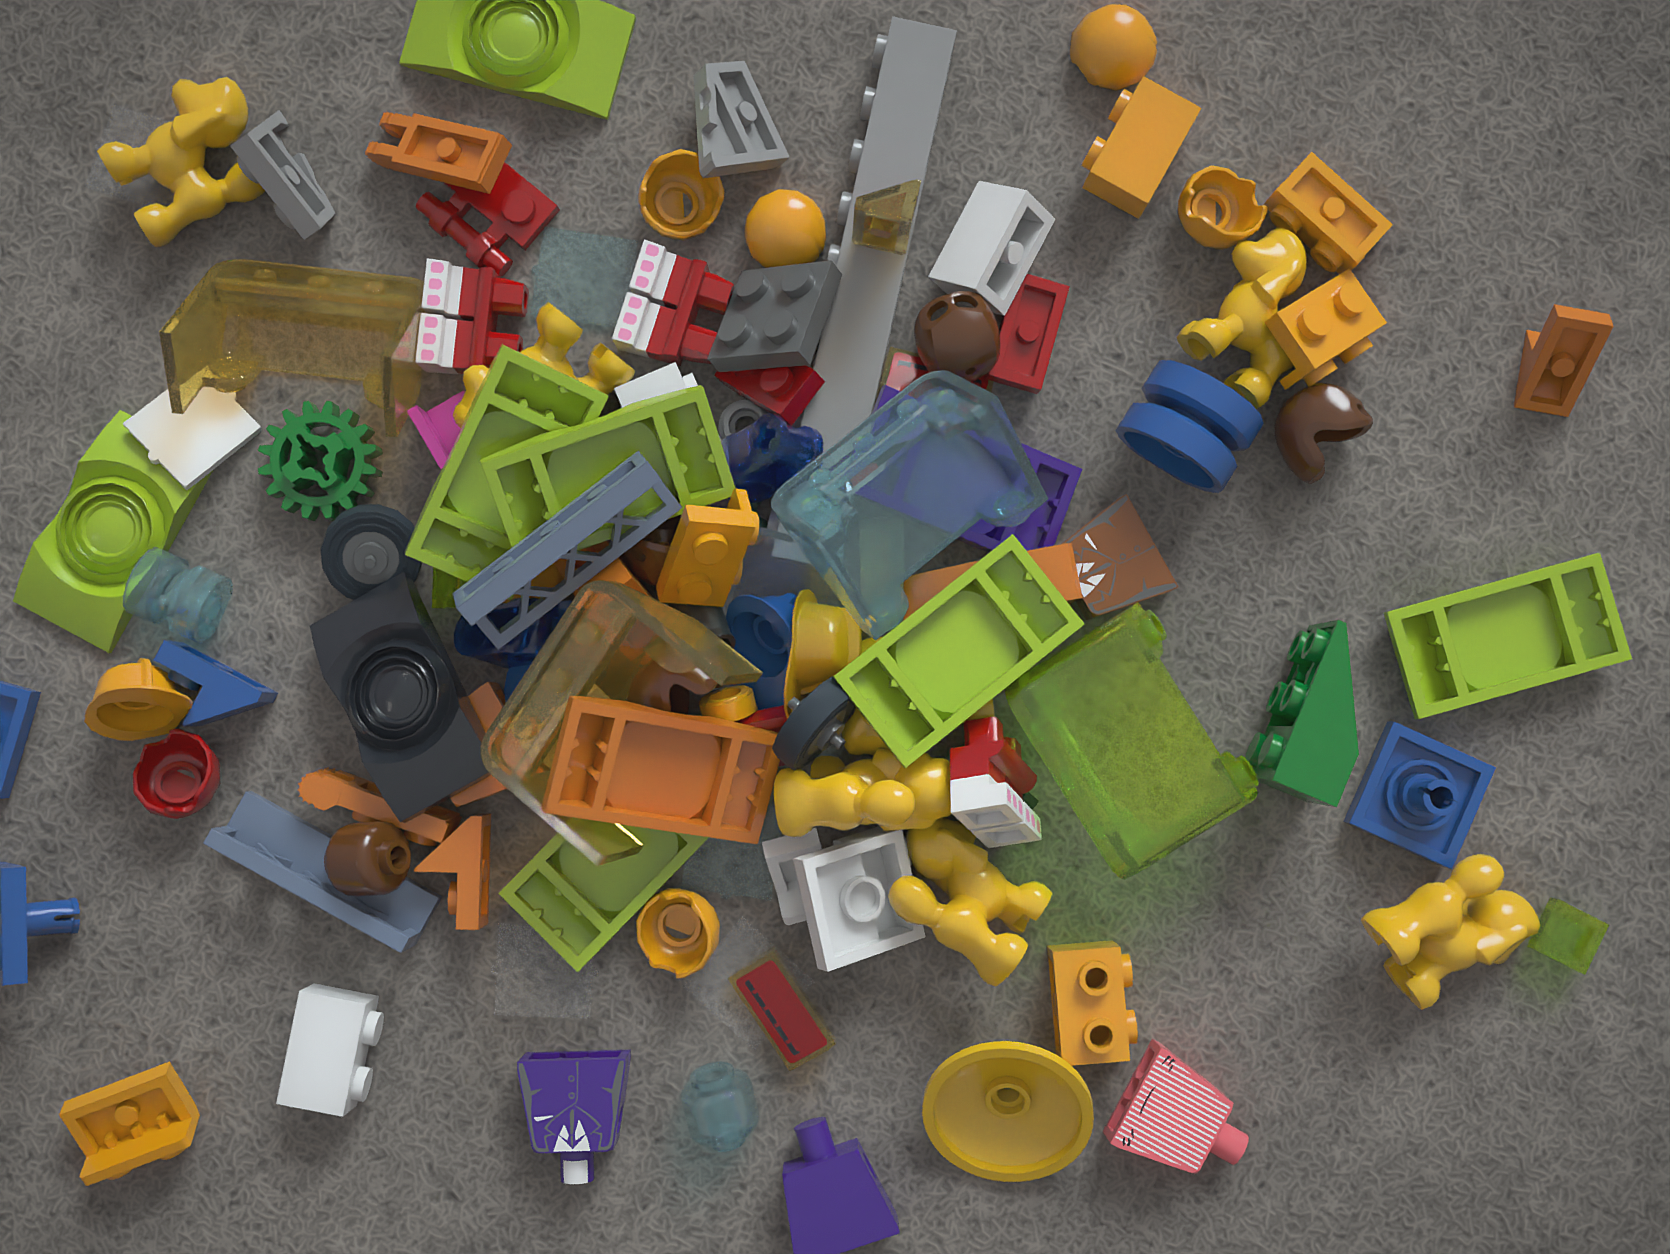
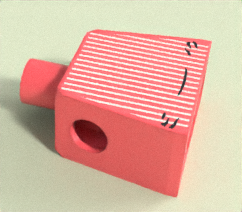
[1103,1039,1249,1174]

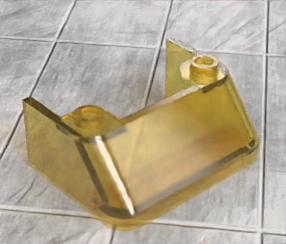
[159,259,426,437]
[481,580,763,866]

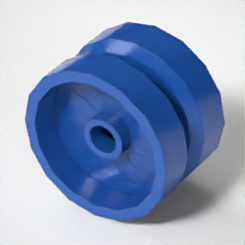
[1115,360,1264,493]

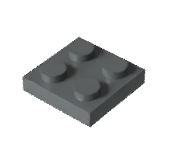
[707,260,842,372]

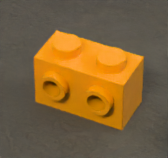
[1081,76,1201,219]
[1047,940,1138,1066]

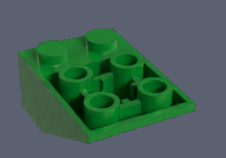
[1245,620,1359,807]

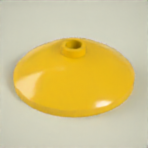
[922,1041,1094,1182]

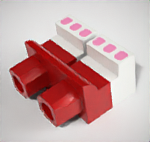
[612,239,735,366]
[415,258,529,374]
[950,717,1042,848]

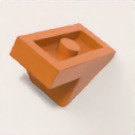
[1514,304,1614,417]
[413,813,491,930]

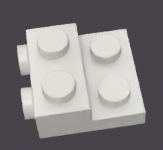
[793,826,926,972]

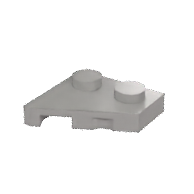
[694,61,790,178]
[230,110,336,240]

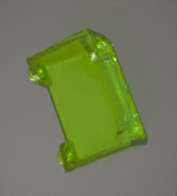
[1005,602,1259,880]

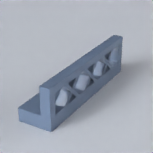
[453,451,682,650]
[203,791,443,953]

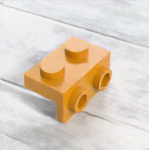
[1263,152,1393,274]
[1264,268,1387,390]
[656,489,759,607]
[59,1061,200,1186]

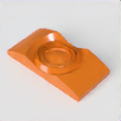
[541,696,780,844]

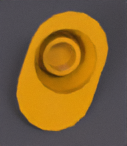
[784,589,862,719]
[84,658,193,741]

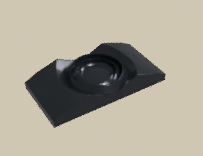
[310,572,502,823]

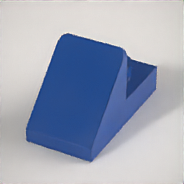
[153,640,278,727]

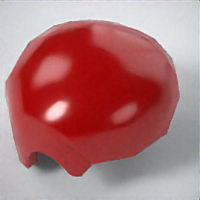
[132,729,221,819]

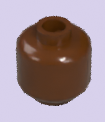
[324,821,411,896]

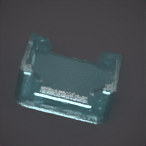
[771,370,1048,640]

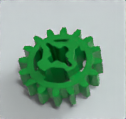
[258,401,383,521]

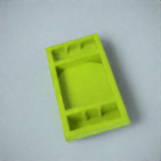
[399,0,636,120]
[405,344,609,600]
[480,385,736,550]
[13,410,213,653]
[833,534,1084,768]
[1383,552,1632,719]
[498,817,710,973]

